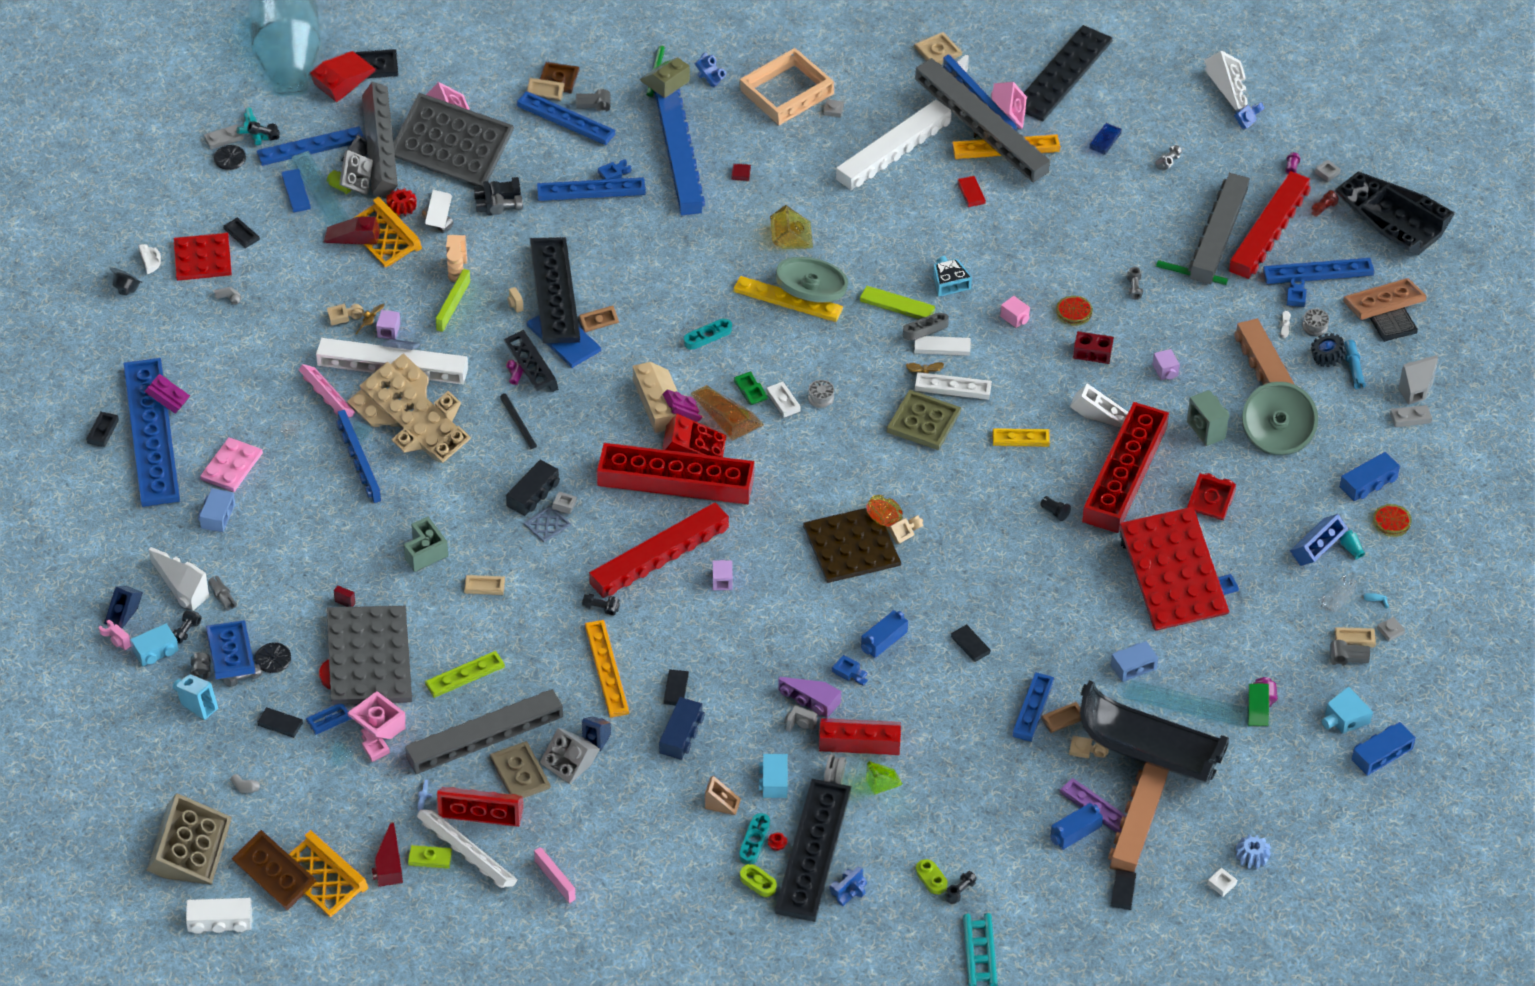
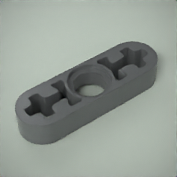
[903,313,949,340]

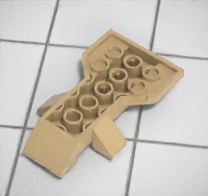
[347,353,471,463]

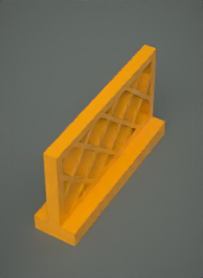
[354,196,422,268]
[289,830,368,917]

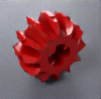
[386,188,417,217]

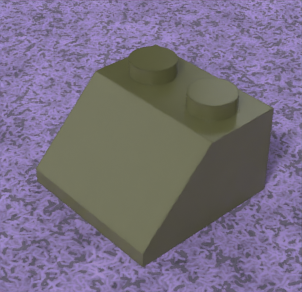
[640,57,690,98]

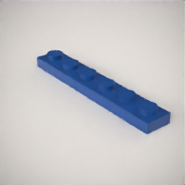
[943,54,1017,132]
[517,91,615,145]
[257,126,365,166]
[537,177,646,201]
[1263,258,1374,284]
[336,410,381,503]

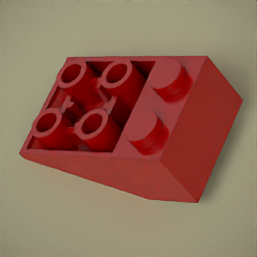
[662,413,726,457]

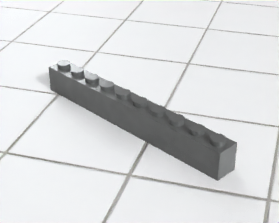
[915,58,1050,183]

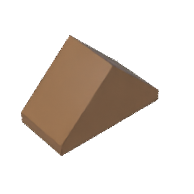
[705,776,741,815]

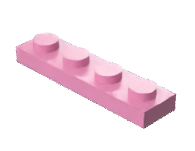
[299,364,355,417]

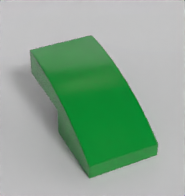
[734,371,768,405]
[1248,683,1269,726]

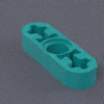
[684,318,732,350]
[739,813,770,865]

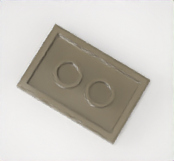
[489,741,551,798]

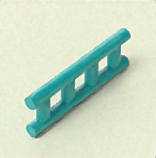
[963,913,998,986]

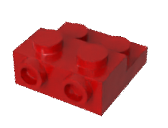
[1187,473,1236,521]

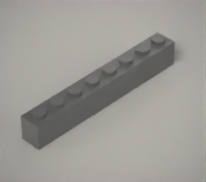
[362,81,398,199]
[1188,172,1250,285]
[405,689,563,774]

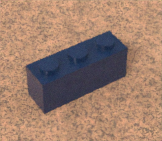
[659,697,705,760]

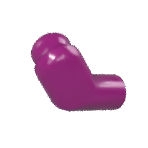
[506,359,523,385]

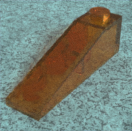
[691,385,764,441]

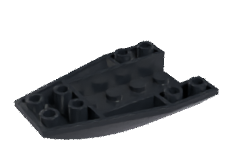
[1335,171,1454,255]

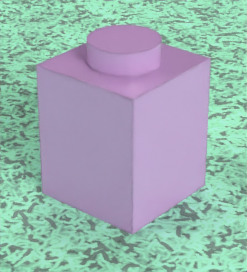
[376,310,400,340]
[1152,349,1180,380]
[713,560,733,590]

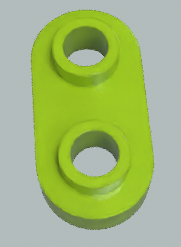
[916,859,948,895]
[740,864,777,897]

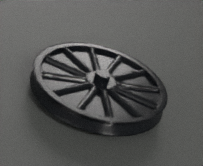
[214,145,246,170]
[255,643,291,673]

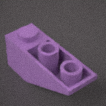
[778,677,841,718]

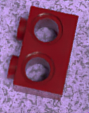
[1073,331,1114,364]

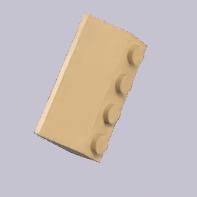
[632,362,678,433]

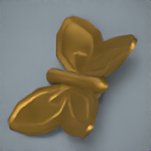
[355,304,385,335]
[906,362,944,374]

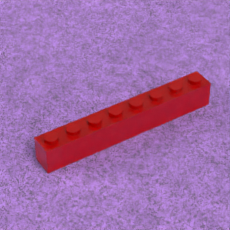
[1229,171,1311,279]
[589,502,729,598]

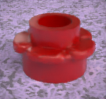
[767,832,788,851]

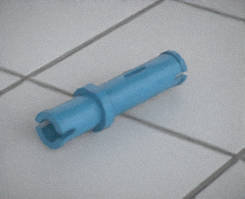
[1344,339,1366,389]

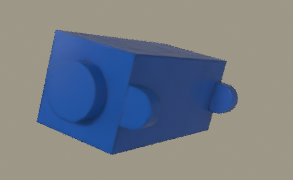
[861,610,908,658]
[1050,802,1103,850]

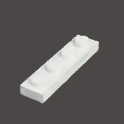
[915,372,992,400]

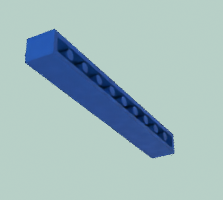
[654,88,705,215]

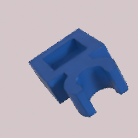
[598,159,631,180]
[1287,278,1307,307]

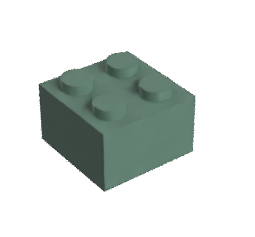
[1187,390,1229,446]

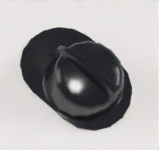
[110,267,143,296]

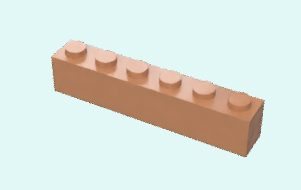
[1234,318,1295,385]
[1108,763,1169,872]

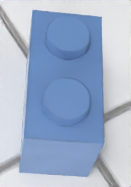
[198,488,235,532]
[1111,641,1158,682]

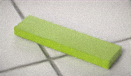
[435,269,470,332]
[860,286,935,319]
[425,650,505,698]

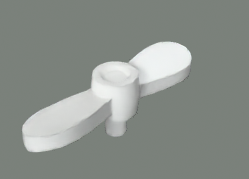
[1281,311,1291,338]

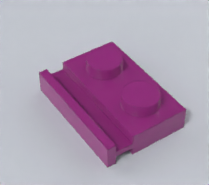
[145,374,190,414]
[662,389,703,422]

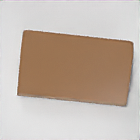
[577,305,619,332]

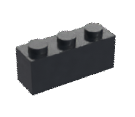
[506,459,560,516]

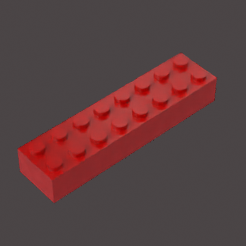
[1082,401,1169,533]
[597,443,755,505]

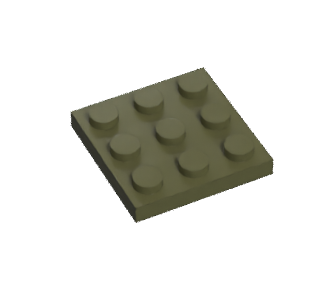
[887,389,961,451]

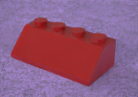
[819,718,901,755]
[437,787,524,827]

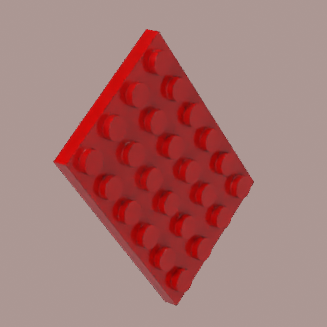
[1119,506,1230,631]

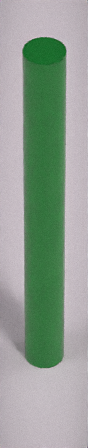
[646,45,665,97]
[1156,260,1228,285]

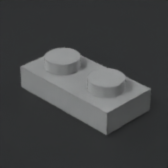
[204,124,244,150]
[1390,405,1432,427]

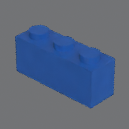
[1339,452,1400,501]
[1290,514,1348,566]
[1351,722,1416,776]

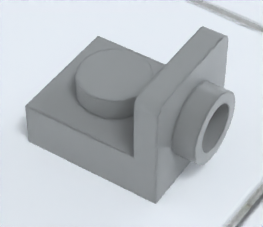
[784,705,817,732]

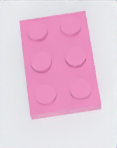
[200,437,262,492]

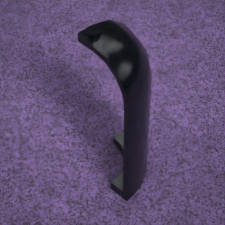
[1080,680,1230,784]

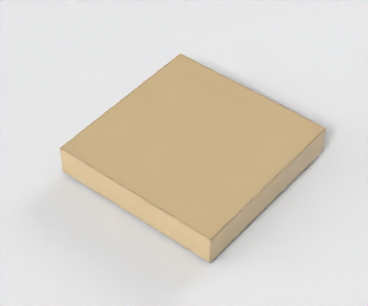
[914,32,962,64]

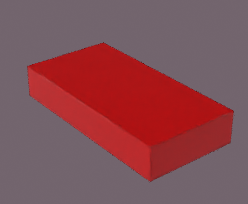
[957,176,986,207]

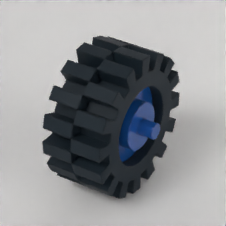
[1311,333,1347,367]

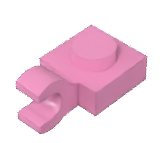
[99,620,131,650]
[361,728,390,762]

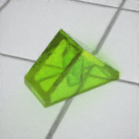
[866,761,903,795]

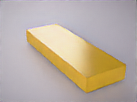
[992,428,1050,447]

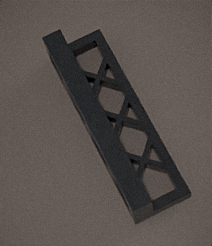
[504,330,559,392]

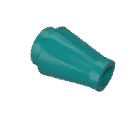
[1339,530,1365,559]

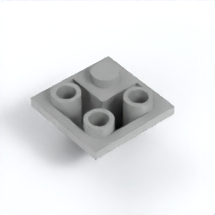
[339,150,373,195]
[1398,355,1438,404]
[540,728,600,784]

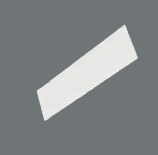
[425,190,452,229]

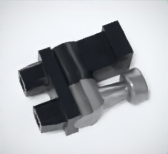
[474,177,523,216]

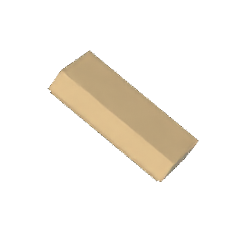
[527,78,564,101]
[464,575,505,595]
[1334,627,1376,647]

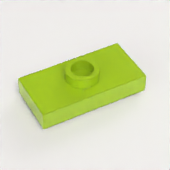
[408,845,452,869]

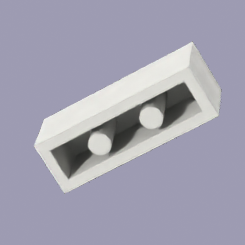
[186,898,252,934]

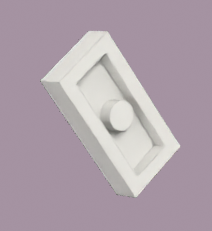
[766,382,800,417]

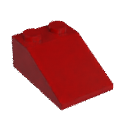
[310,51,376,102]

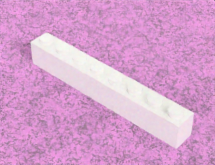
[836,100,951,190]
[316,338,468,385]

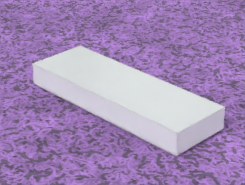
[914,336,971,356]

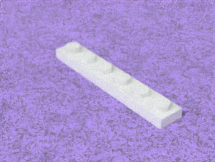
[417,810,518,888]

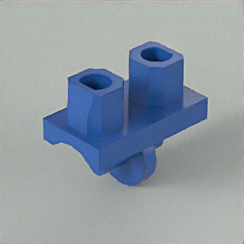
[694,52,727,87]
[829,866,867,906]

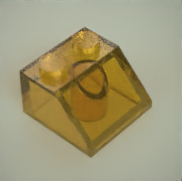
[770,205,813,249]

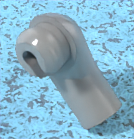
[215,287,241,305]
[230,774,260,794]

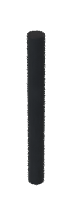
[500,393,537,449]

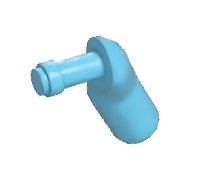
[1364,593,1389,608]

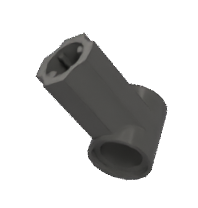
[576,89,611,112]
[1330,640,1370,666]

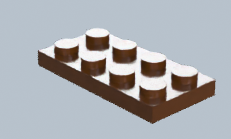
[232,830,317,911]

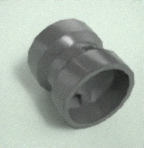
[190,652,211,679]

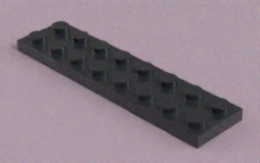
[1024,25,1113,122]
[530,237,580,343]
[775,779,852,922]

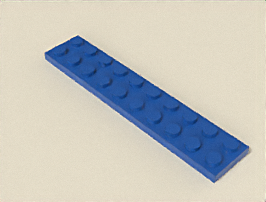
[123,358,180,507]

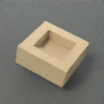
[507,287,524,313]

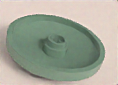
[775,257,848,302]
[1242,382,1318,455]

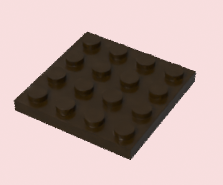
[803,506,901,583]

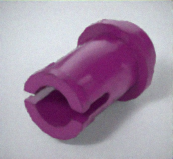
[1285,152,1301,174]

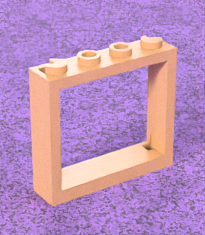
[740,48,834,125]

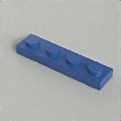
[1012,672,1054,742]

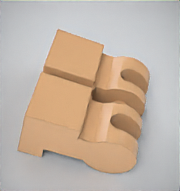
[446,235,467,282]

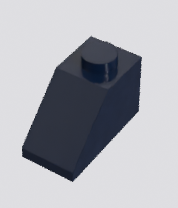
[104,586,143,629]
[582,716,611,751]

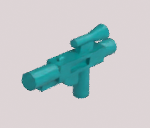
[236,107,269,146]

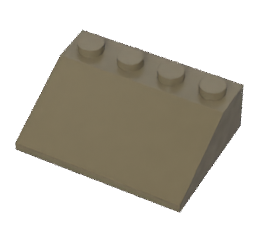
[146,793,232,885]

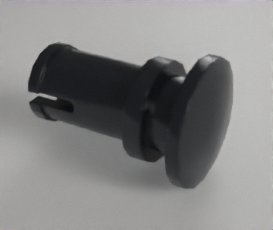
[1040,496,1071,521]

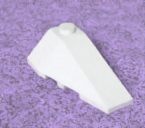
[1205,51,1247,111]
[149,547,209,611]

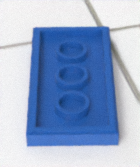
[527,315,601,368]
[206,620,256,679]

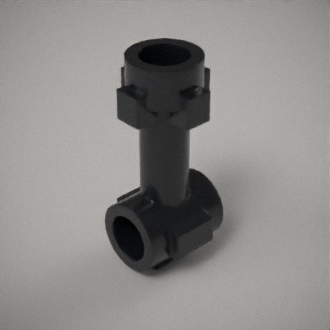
[247,122,280,141]
[582,593,620,616]
[172,610,202,643]
[945,871,977,904]

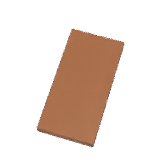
[1343,278,1426,320]

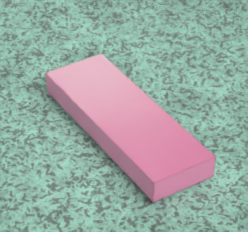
[534,847,576,903]

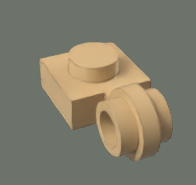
[327,304,364,326]
[888,515,923,544]
[1069,736,1109,758]

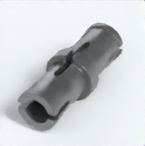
[208,576,237,611]

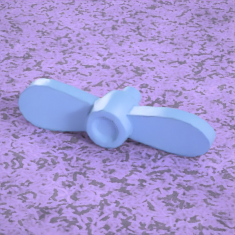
[418,779,432,812]

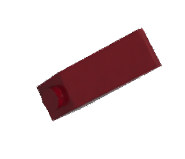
[324,216,380,245]
[372,822,403,887]

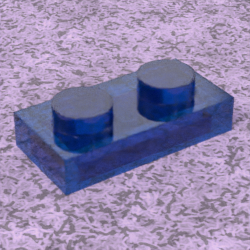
[1089,123,1122,155]

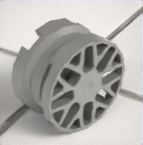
[1302,309,1330,336]
[808,380,835,408]
[824,755,846,784]

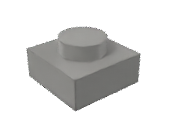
[824,99,844,118]
[1315,160,1341,182]
[552,492,577,514]
[1377,617,1405,641]

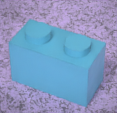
[130,623,179,666]
[759,754,788,798]

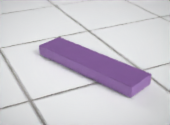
[1059,778,1127,833]

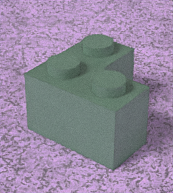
[404,516,448,572]

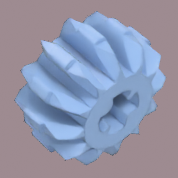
[1236,834,1271,869]

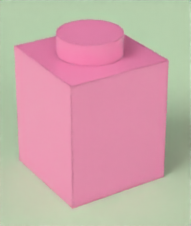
[1000,296,1030,328]

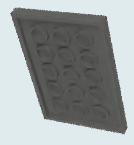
[394,93,514,187]
[327,606,412,705]

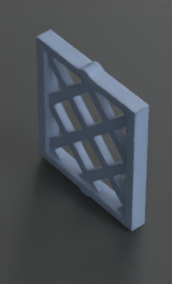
[383,339,420,350]
[524,505,571,542]

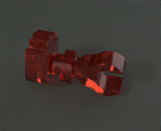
[1311,190,1339,217]

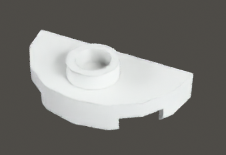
[138,244,161,274]

